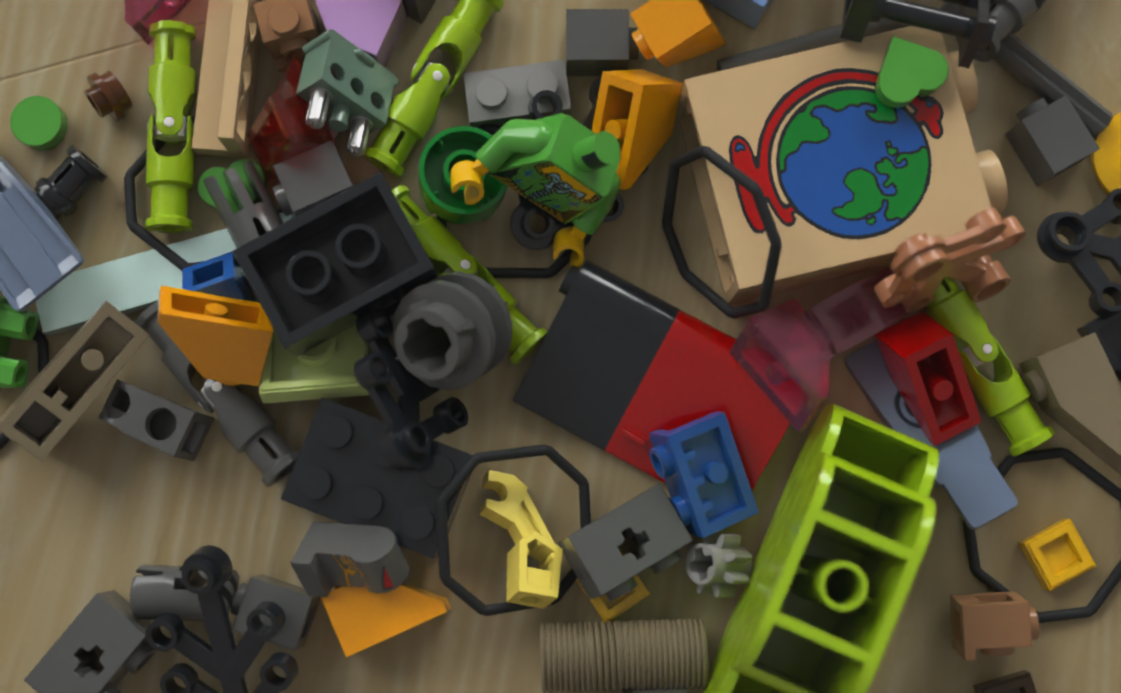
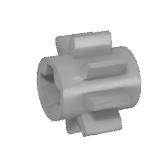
[686,531,753,598]

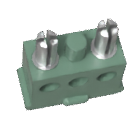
[296,29,399,157]

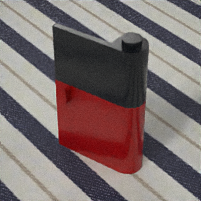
[512,260,812,490]

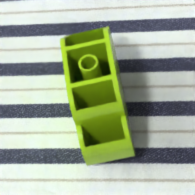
[701,403,939,693]

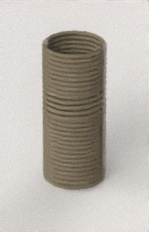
[540,617,708,693]

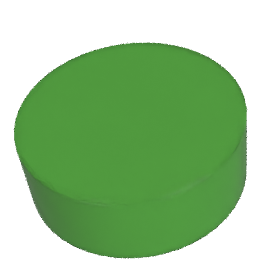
[10,96,68,150]

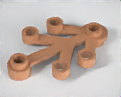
[874,208,1026,313]

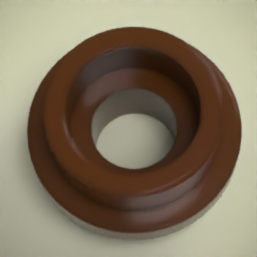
[84,71,132,122]

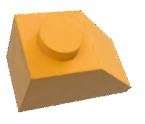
[630,0,727,68]
[591,69,683,190]
[158,286,273,386]
[321,582,452,657]

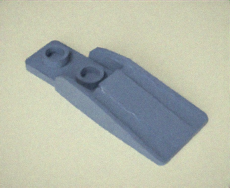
[0,156,84,312]
[845,340,1018,530]

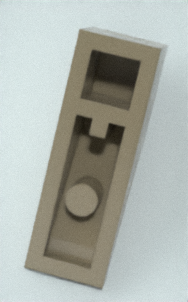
[0,301,150,462]
[1020,332,1121,475]

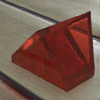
[247,52,336,181]

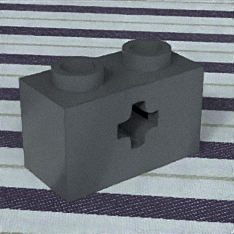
[558,483,693,601]
[24,590,162,693]

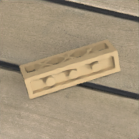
[191,0,265,158]

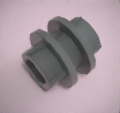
[393,271,513,390]

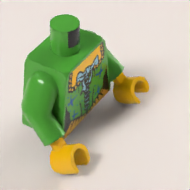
[450,113,621,267]

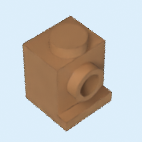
[253,0,321,73]
[950,591,1039,661]

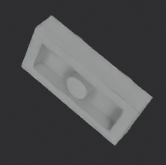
[463,60,571,127]

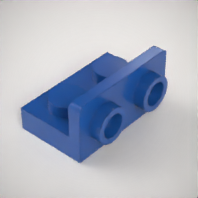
[649,411,759,538]

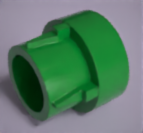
[418,126,508,224]

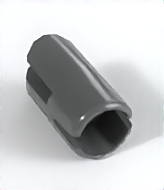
[203,160,284,248]
[130,565,240,622]

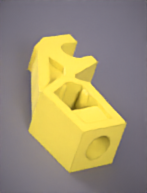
[479,470,563,609]

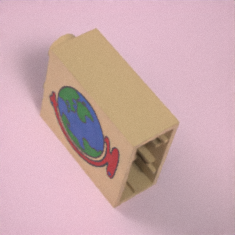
[677,26,1008,305]

